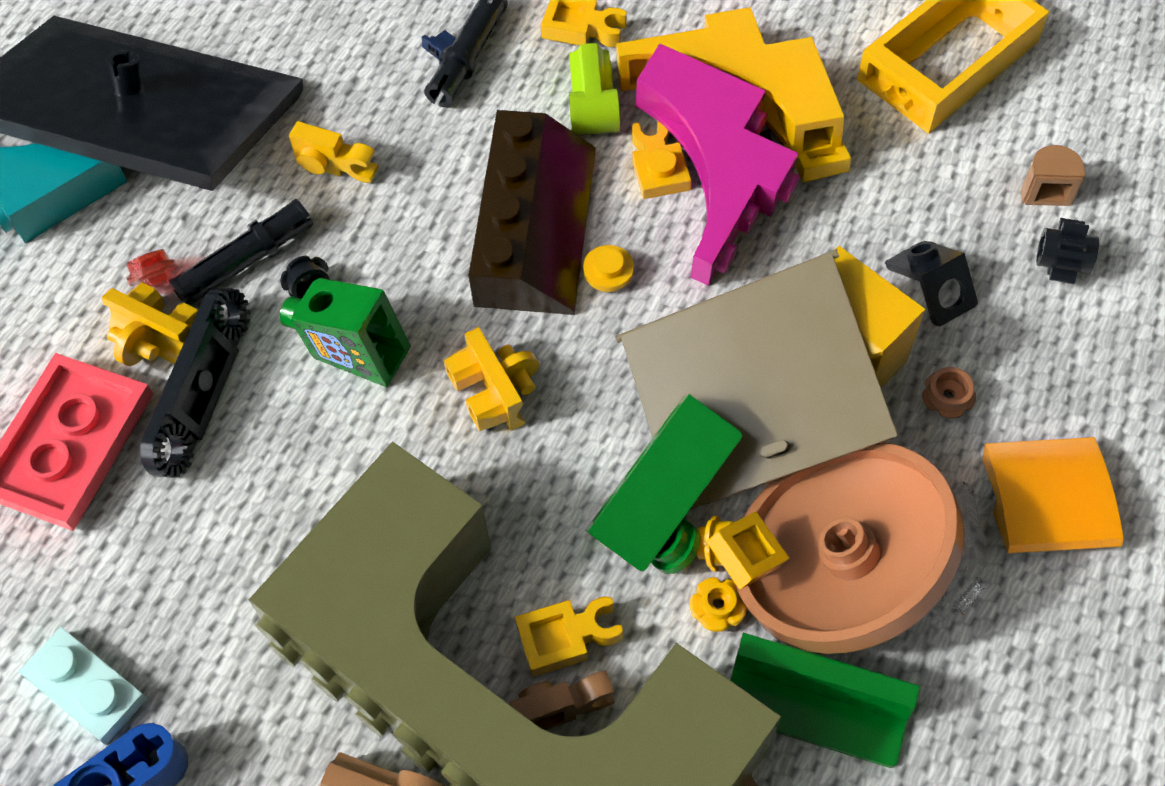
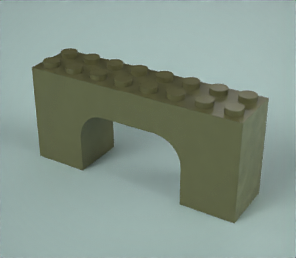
[248,441,781,786]

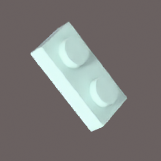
[18,627,147,745]

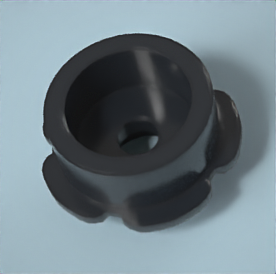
[280,255,330,299]

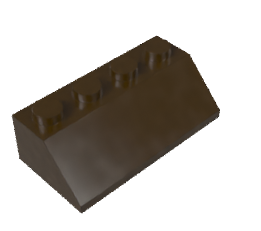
[468,110,596,315]

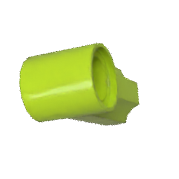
[569,43,620,135]

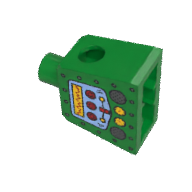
[280,278,411,388]

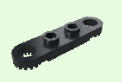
[140,288,250,478]

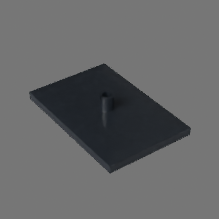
[0,15,303,191]

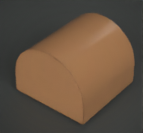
[1021,145,1086,206]

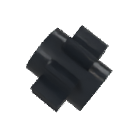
[1036,218,1099,284]

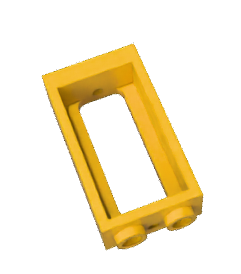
[857,0,1050,134]

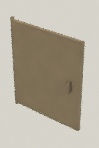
[615,249,899,511]

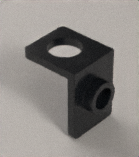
[885,241,978,326]

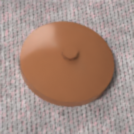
[736,442,965,654]

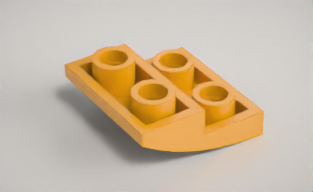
[982,437,1124,553]

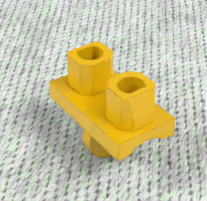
[102,282,198,367]
[444,327,539,431]

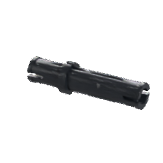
[424,0,508,107]
[168,198,314,306]

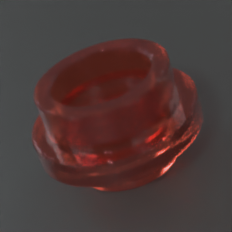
[126,249,178,289]

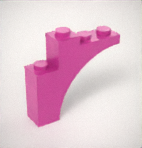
[636,43,800,286]

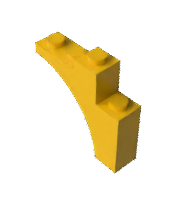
[616,7,844,158]

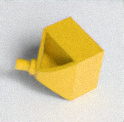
[834,246,925,388]

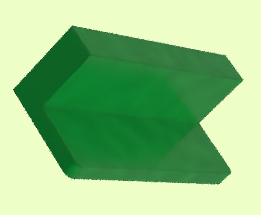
[585,394,742,571]
[730,632,920,768]

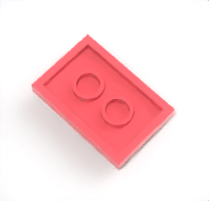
[0,353,154,531]

